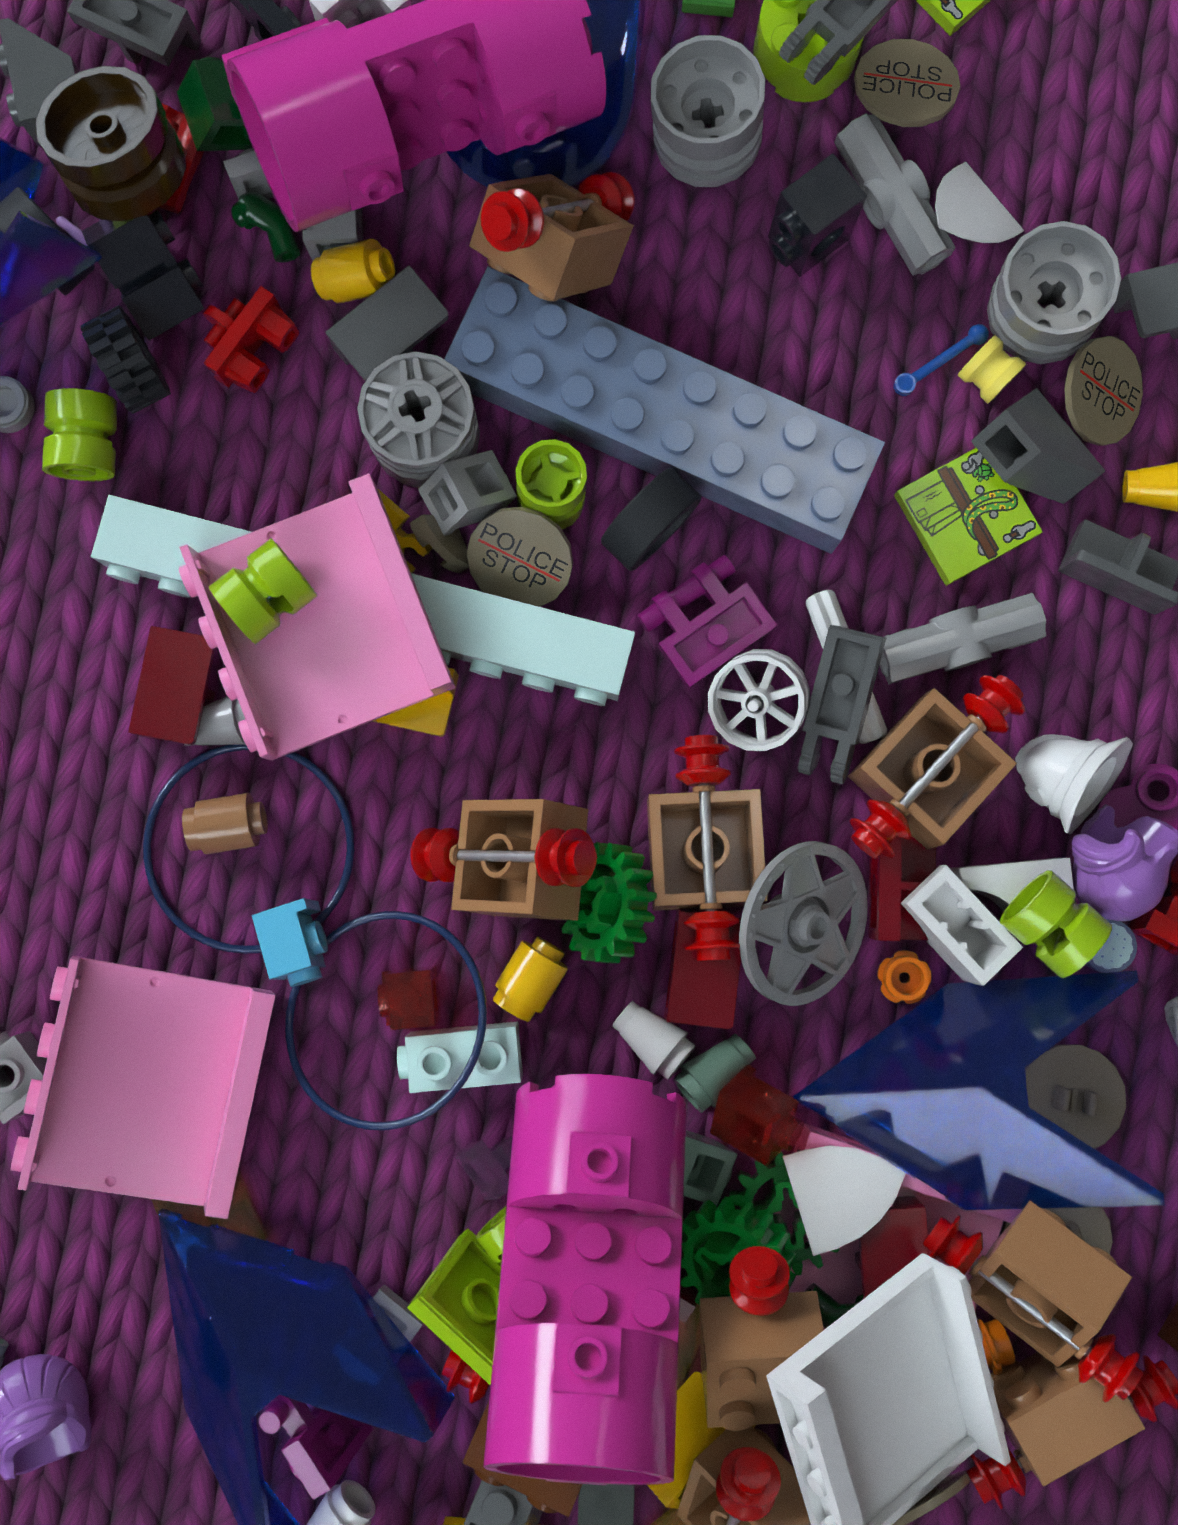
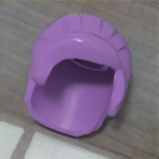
[1072,804,1178,921]
[0,1354,92,1481]

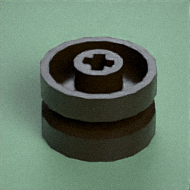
[36,66,186,221]

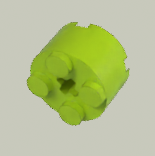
[753,0,864,102]

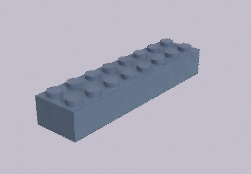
[444,267,885,554]

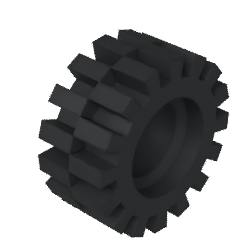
[80,305,171,414]

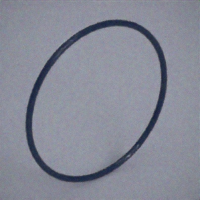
[143,745,355,954]
[285,911,487,1131]

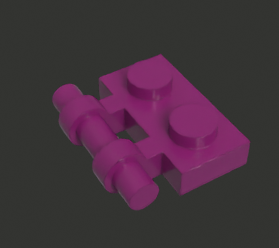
[636,555,778,690]
[259,1356,373,1500]

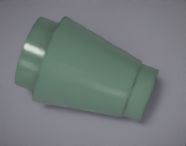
[673,1033,756,1113]

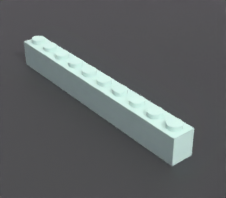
[91,495,635,706]

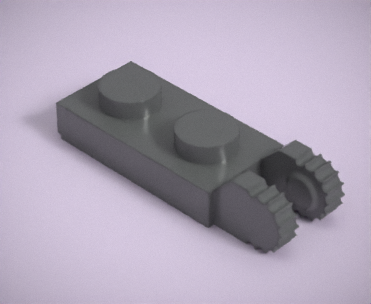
[778,0,898,85]
[798,625,886,785]

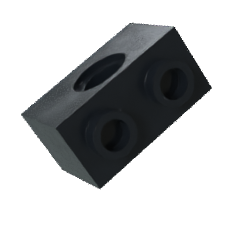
[768,153,867,277]

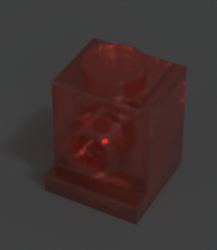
[378,966,441,1030]
[710,1064,804,1166]

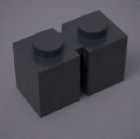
[82,209,205,340]

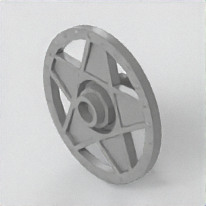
[739,841,867,1006]

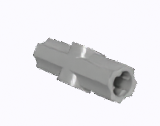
[834,113,955,276]
[879,593,1047,685]

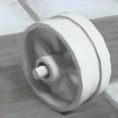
[708,649,810,751]

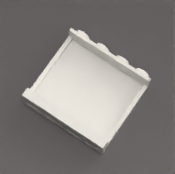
[766,1253,1011,1525]

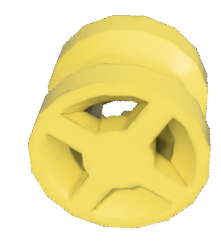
[958,335,1026,404]

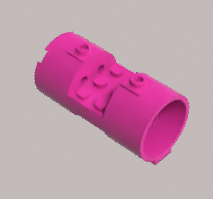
[221,0,606,232]
[483,1074,687,1486]

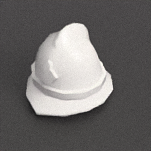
[1015,734,1133,834]

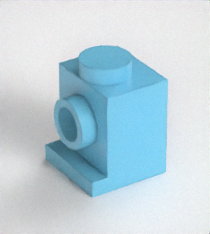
[252,898,328,987]

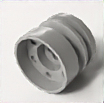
[651,35,765,187]
[987,221,1121,364]
[357,351,480,488]

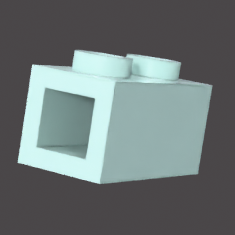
[397,1021,523,1093]

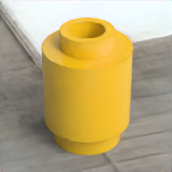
[311,239,395,303]
[493,936,569,1022]

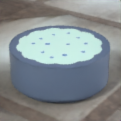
[1085,919,1137,973]

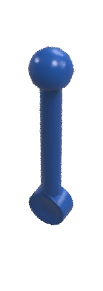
[894,324,989,396]

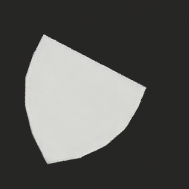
[935,162,1024,243]
[782,1146,906,1256]

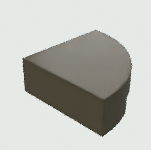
[410,514,469,573]

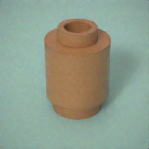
[182,793,268,855]

